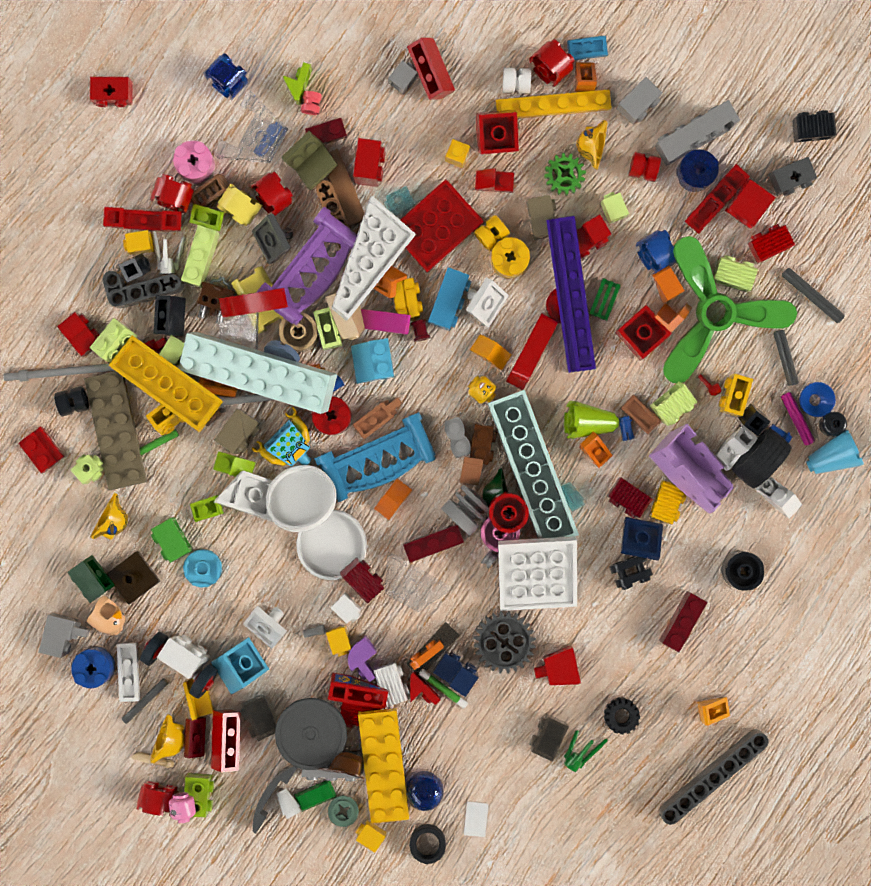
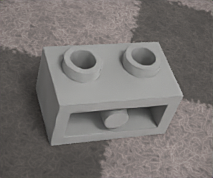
[617,77,662,124]

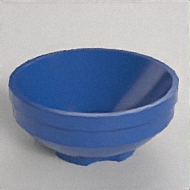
[799,382,836,417]

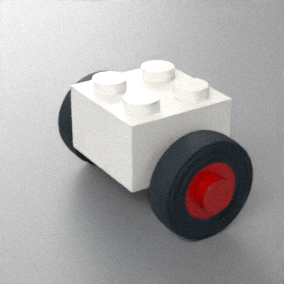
[140,632,218,699]

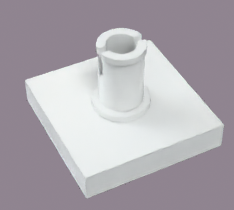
[466,277,509,328]
[243,606,287,649]

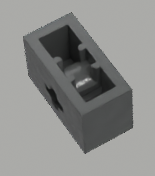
[769,157,817,197]

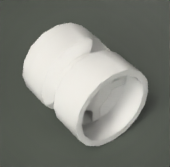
[503,67,531,94]

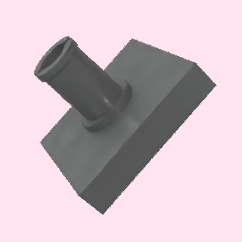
[252,214,293,265]

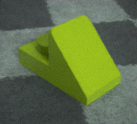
[283,62,312,105]
[189,204,224,231]
[213,451,256,477]
[190,495,224,522]

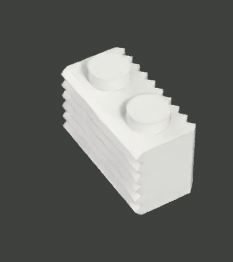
[373,661,410,707]

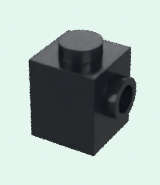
[118,253,151,282]
[738,403,771,436]

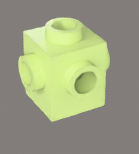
[71,454,104,484]

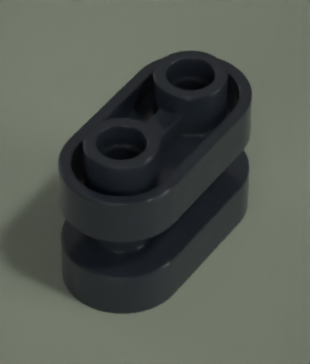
[609,556,653,590]

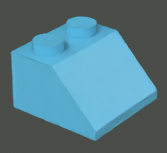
[351,338,395,384]
[211,637,269,695]

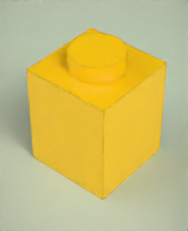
[445,139,470,168]
[123,230,154,255]
[326,625,352,656]
[355,819,386,853]

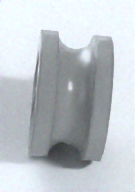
[481,550,498,569]

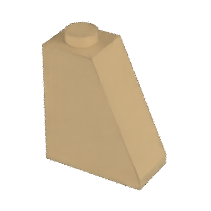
[325,286,365,340]

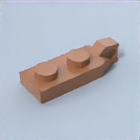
[353,397,403,440]

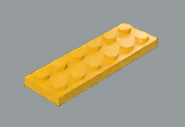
[108,335,223,433]
[358,708,409,824]

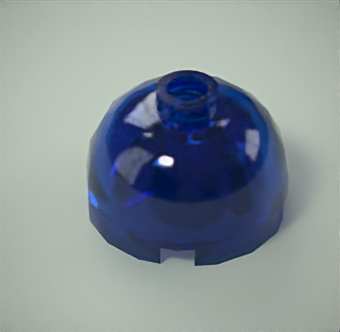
[406,771,444,811]

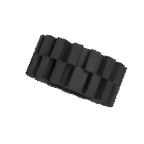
[604,697,640,735]

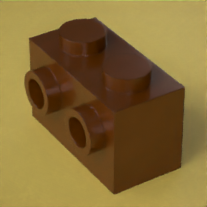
[469,424,497,465]

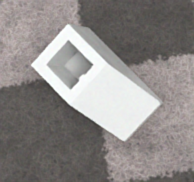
[755,477,802,519]

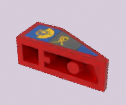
[328,672,389,709]

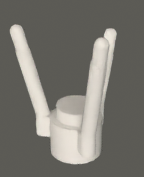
[152,231,185,274]

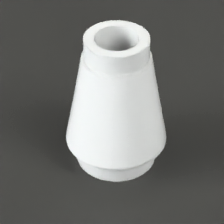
[277,788,301,819]

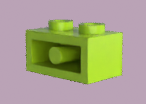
[184,773,214,818]

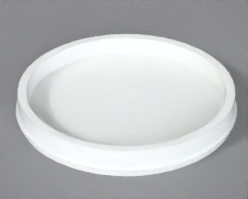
[266,465,336,532]
[296,510,367,580]

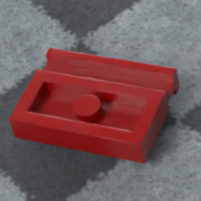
[18,426,65,474]

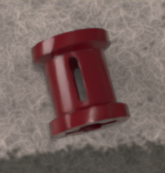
[410,319,431,342]

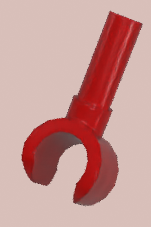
[698,374,722,396]

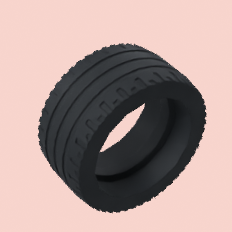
[732,428,792,488]

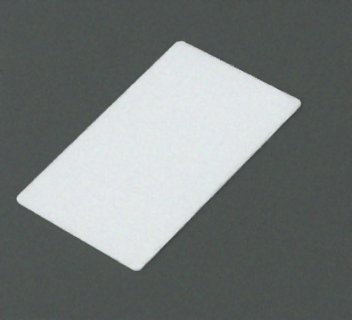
[464,802,489,837]

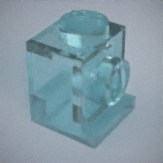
[384,186,415,216]

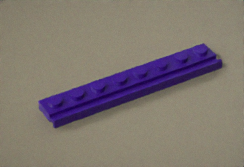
[546,215,596,373]

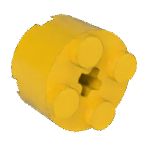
[491,237,530,279]

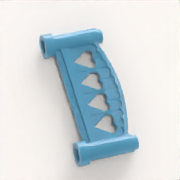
[314,412,436,502]

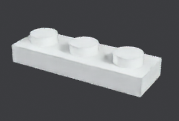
[117,642,140,702]

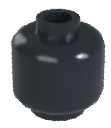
[819,412,847,436]

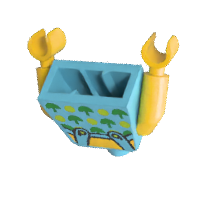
[252,407,312,466]

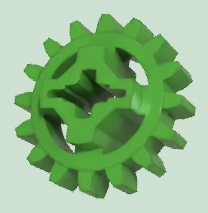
[544,153,586,196]

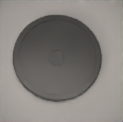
[275,698,347,770]

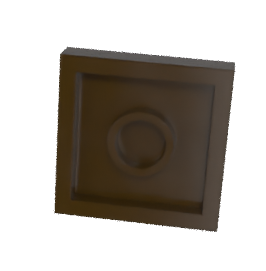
[107,551,161,605]

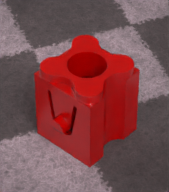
[725,179,776,229]

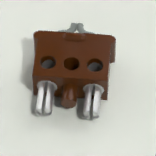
[197,276,237,324]

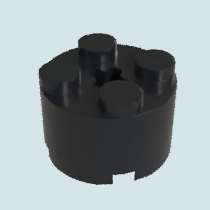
[721,551,764,591]

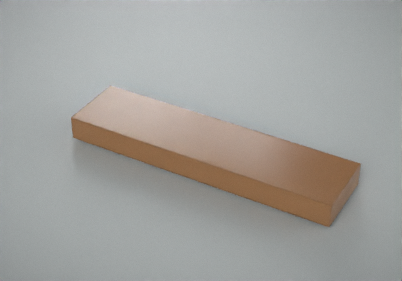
[328,148,364,227]

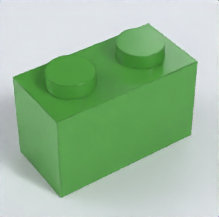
[151,517,193,563]

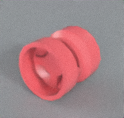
[300,91,322,115]

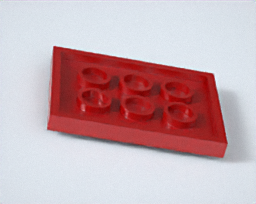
[400,179,484,273]

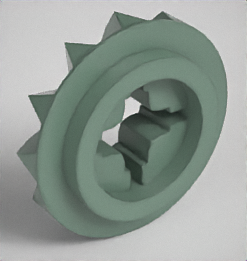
[328,795,359,827]

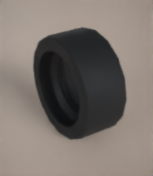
[409,824,446,864]

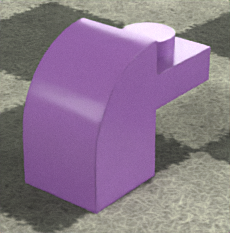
[348,635,377,682]

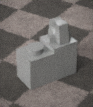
[38,613,90,658]

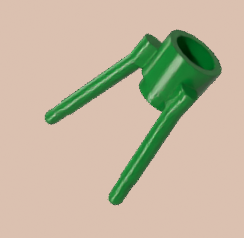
[564,730,608,772]

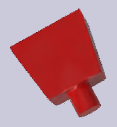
[534,645,581,685]

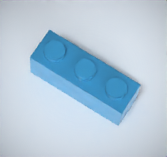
[428,267,472,331]

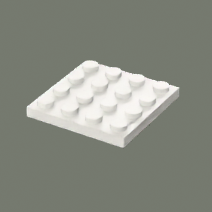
[498,536,577,611]

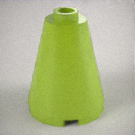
[564,401,619,439]

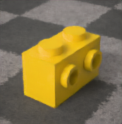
[718,374,753,417]
[146,405,184,436]

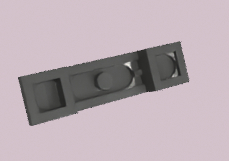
[253,764,297,834]

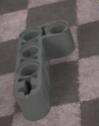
[103,271,184,309]

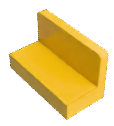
[183,678,214,720]

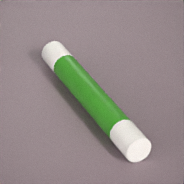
[418,669,468,709]

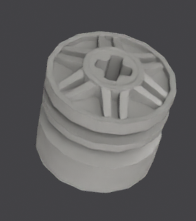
[441,485,489,536]

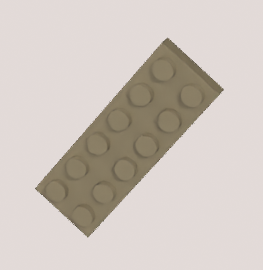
[84,371,147,490]

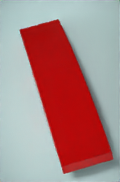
[684,164,750,234]

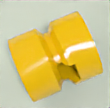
[474,215,510,251]

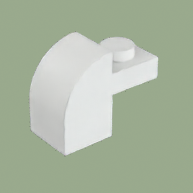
[715,425,758,471]

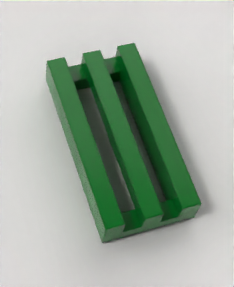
[589,278,621,321]

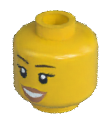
[467,375,496,404]

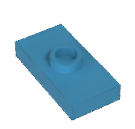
[567,36,608,60]

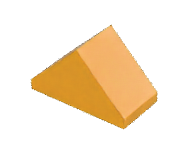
[470,334,512,371]
[697,697,730,725]

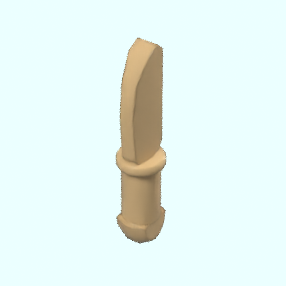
[131,752,174,768]

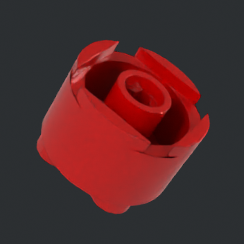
[529,39,575,87]
[250,171,293,216]
[149,174,194,213]
[312,396,352,435]
[488,492,529,533]
[136,780,180,816]

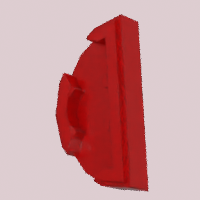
[546,288,561,324]

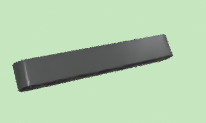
[659,729,769,825]

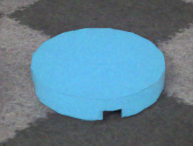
[183,549,222,588]

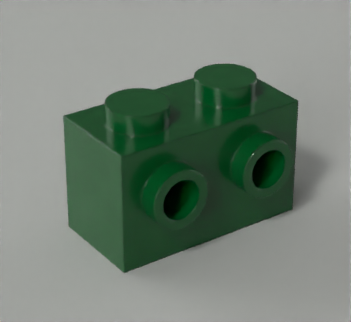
[67,555,115,603]

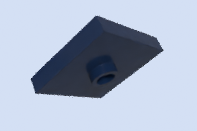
[621,517,663,561]

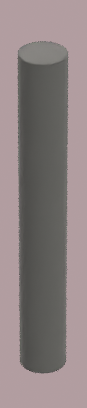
[122,678,168,724]

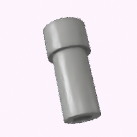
[303,625,326,638]

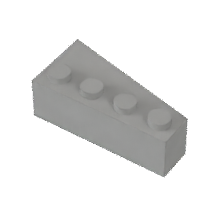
[655,100,740,166]

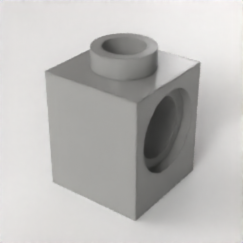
[388,60,418,95]

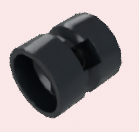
[54,386,89,417]

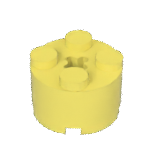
[217,183,263,226]

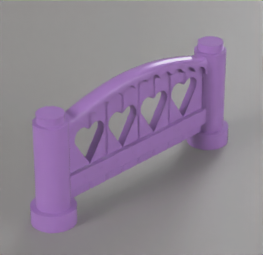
[257,207,357,326]

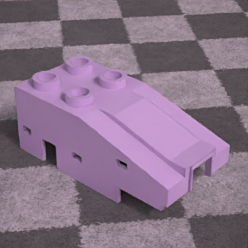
[649,424,733,514]

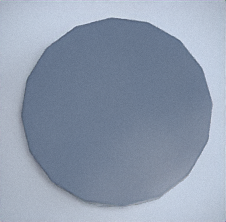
[264,340,300,363]

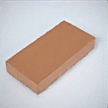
[620,394,661,435]
[460,457,483,486]

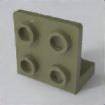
[281,131,338,190]

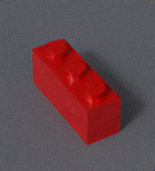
[407,37,455,100]
[211,709,241,772]

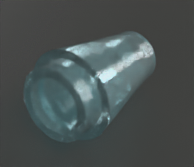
[561,482,585,512]

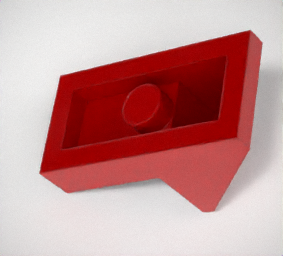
[475,168,514,193]
[410,670,441,705]

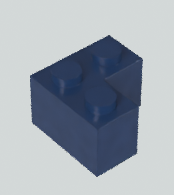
[433,651,479,697]

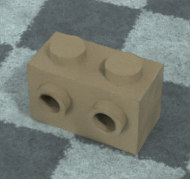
[526,195,556,240]

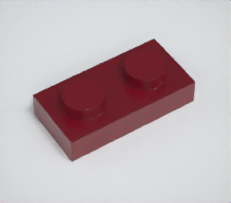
[305,118,347,144]
[184,717,206,759]

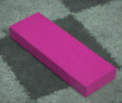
[361,309,411,334]

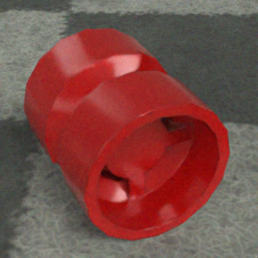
[628,151,661,182]

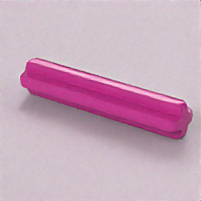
[781,392,815,446]

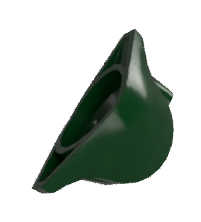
[482,468,513,515]

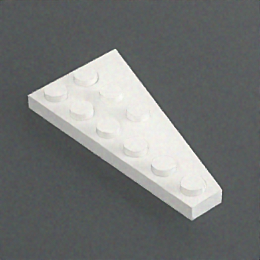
[332,196,416,321]

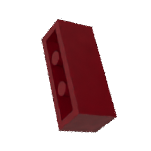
[403,524,464,563]
[659,591,708,653]

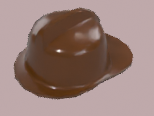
[318,752,364,779]

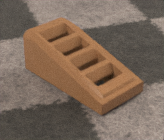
[191,174,229,207]

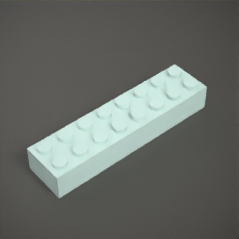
[179,332,337,414]
[488,390,579,539]

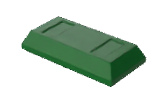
[294,780,337,812]

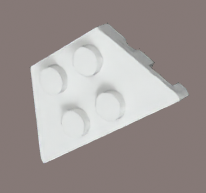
[214,471,273,522]

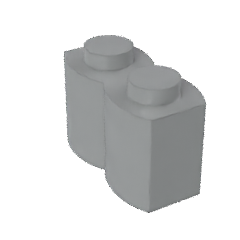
[444,417,471,458]

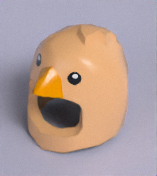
[87,596,126,636]

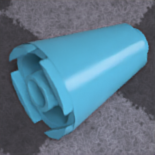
[806,429,864,474]

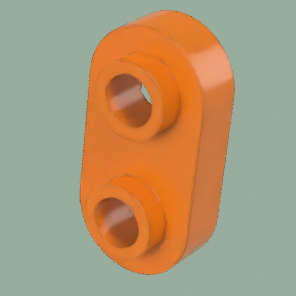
[410,640,444,670]

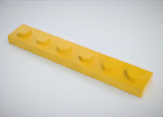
[496,90,611,119]

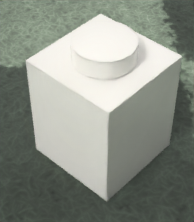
[331,592,362,624]

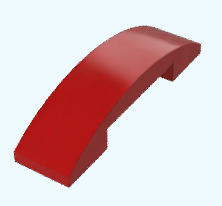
[103,207,182,232]
[219,288,288,317]

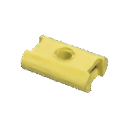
[231,266,283,334]

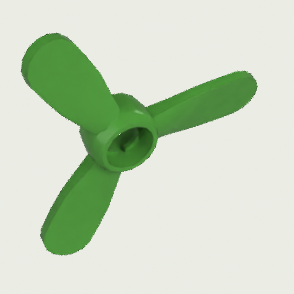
[663,236,797,384]

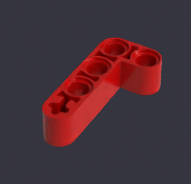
[506,313,558,390]

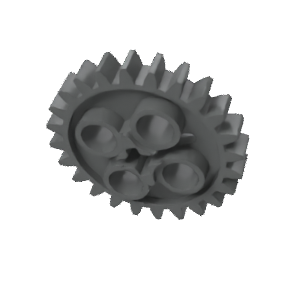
[473,611,536,674]

